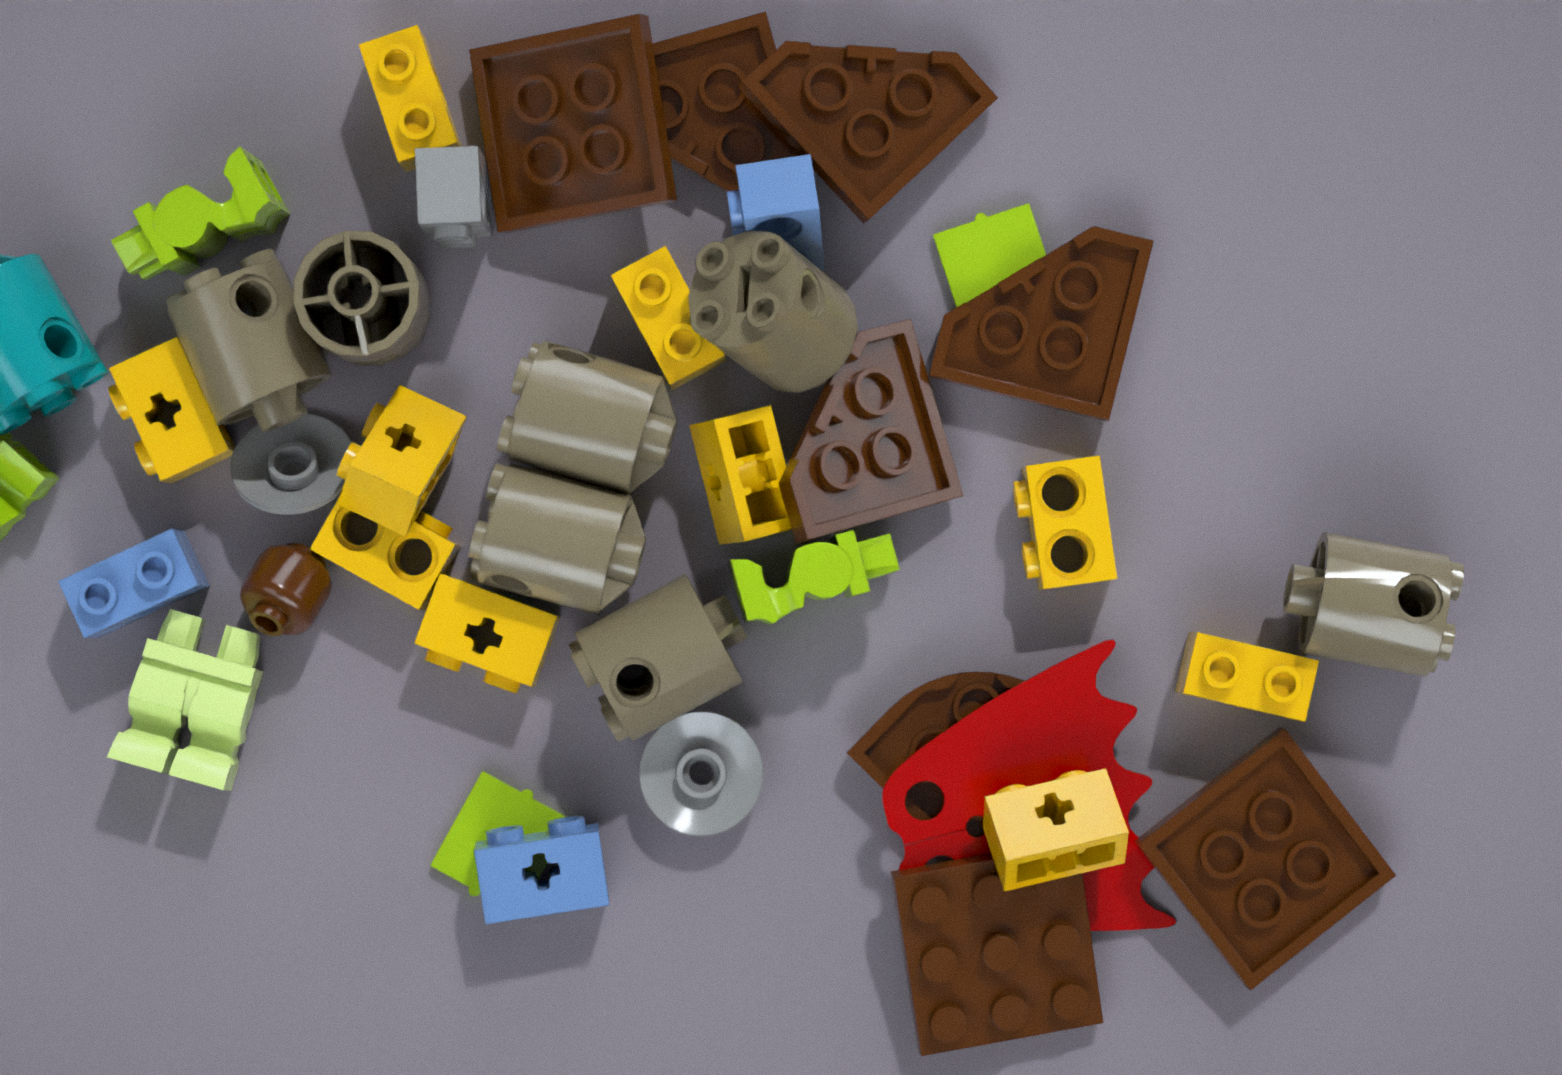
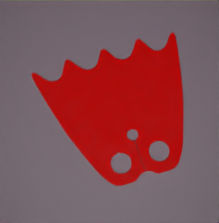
[882,639,1176,931]

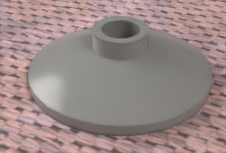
[230,414,351,515]
[639,711,763,836]

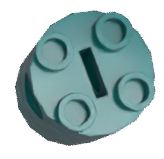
[0,253,109,435]

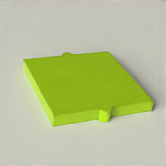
[933,203,1046,308]
[430,771,567,896]

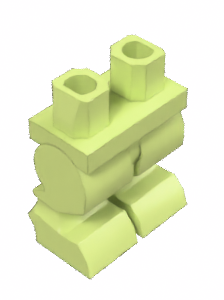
[107,609,264,791]

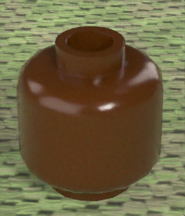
[239,542,332,636]

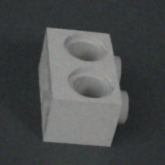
[415,146,491,249]

